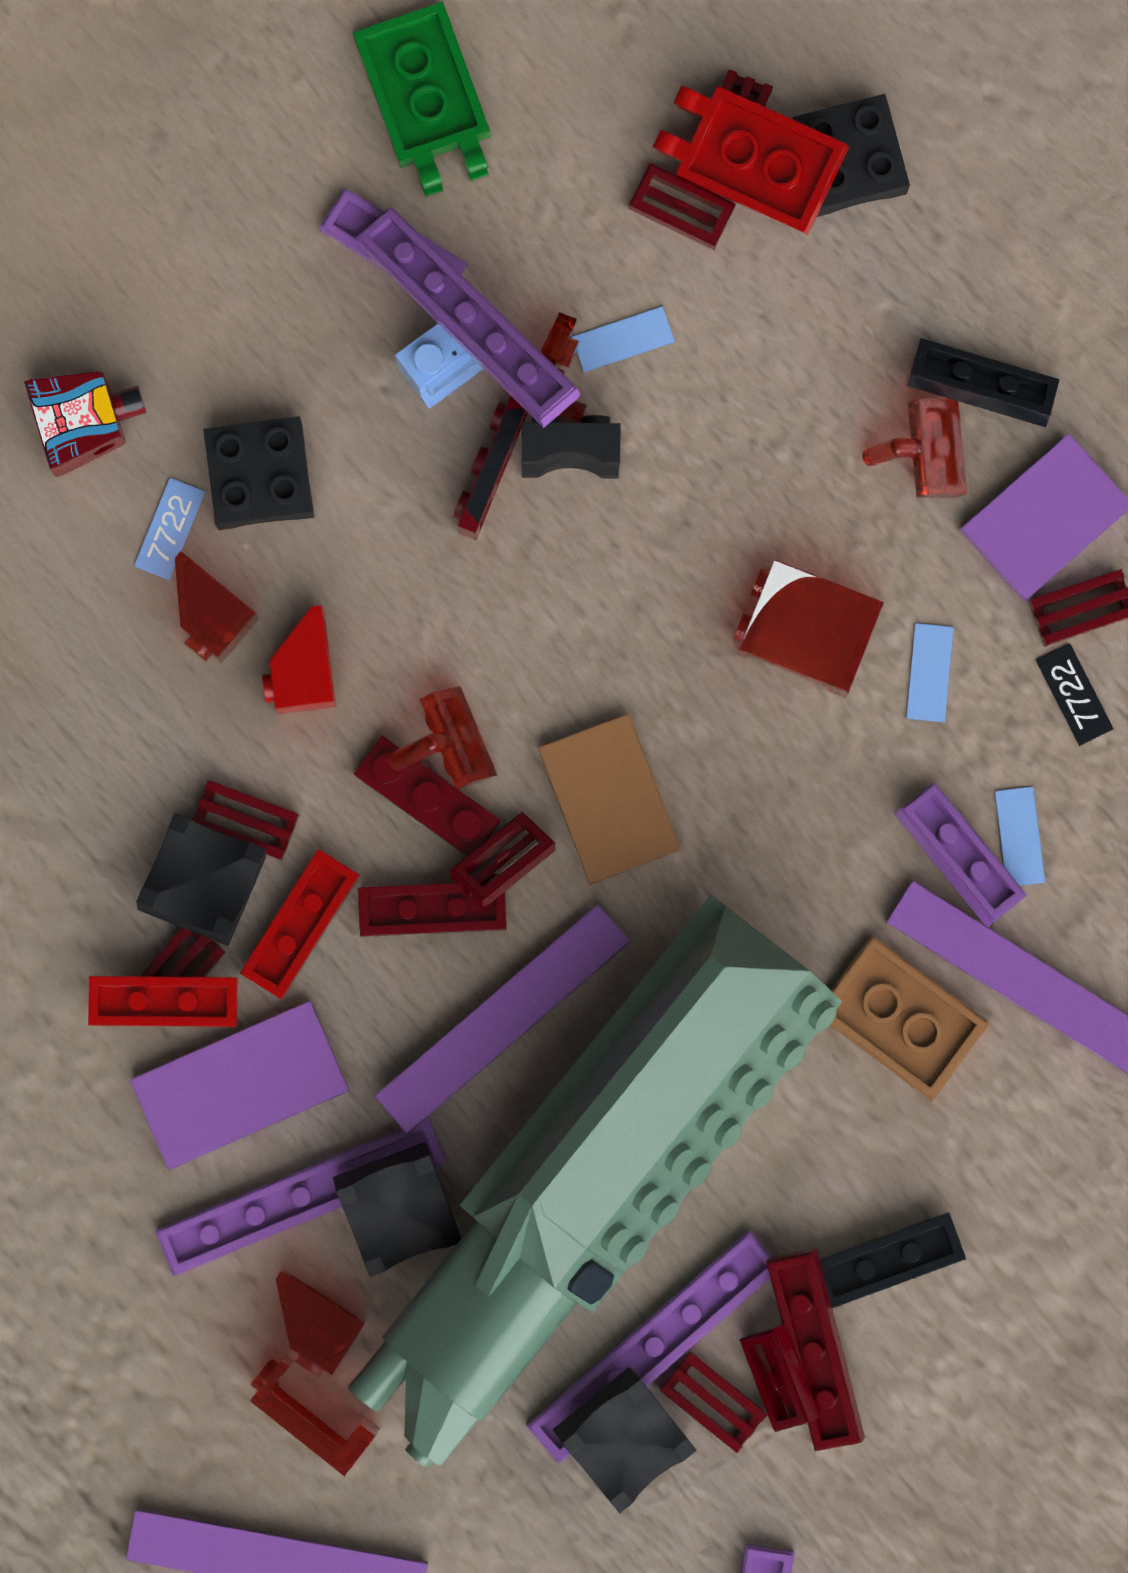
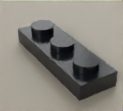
[907,338,1060,427]
[820,1212,966,1309]

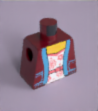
[24,371,147,477]

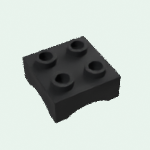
[792,94,910,217]
[522,415,621,479]
[203,416,314,530]
[136,813,266,946]
[333,1142,461,1277]
[552,1366,697,1514]

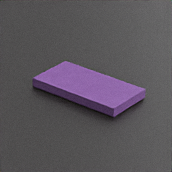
[130,1001,350,1170]

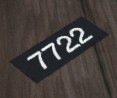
[1036,643,1114,746]

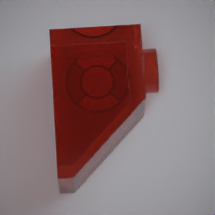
[175,551,259,664]
[275,1270,366,1377]

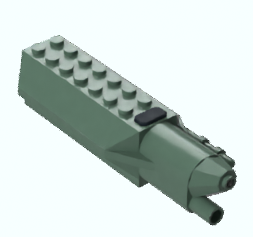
[348,895,842,1468]

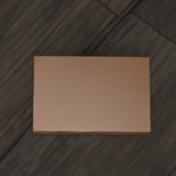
[538,714,681,885]
[829,935,990,1102]

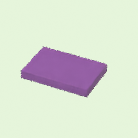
[960,434,1128,602]

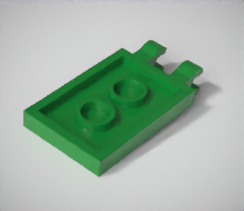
[352,1,491,197]

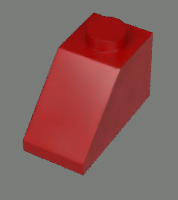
[262,605,336,714]

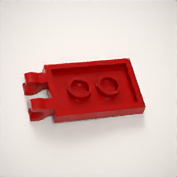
[652,85,849,236]

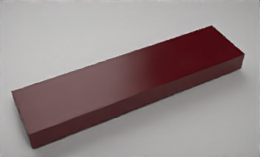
[766,1248,865,1451]

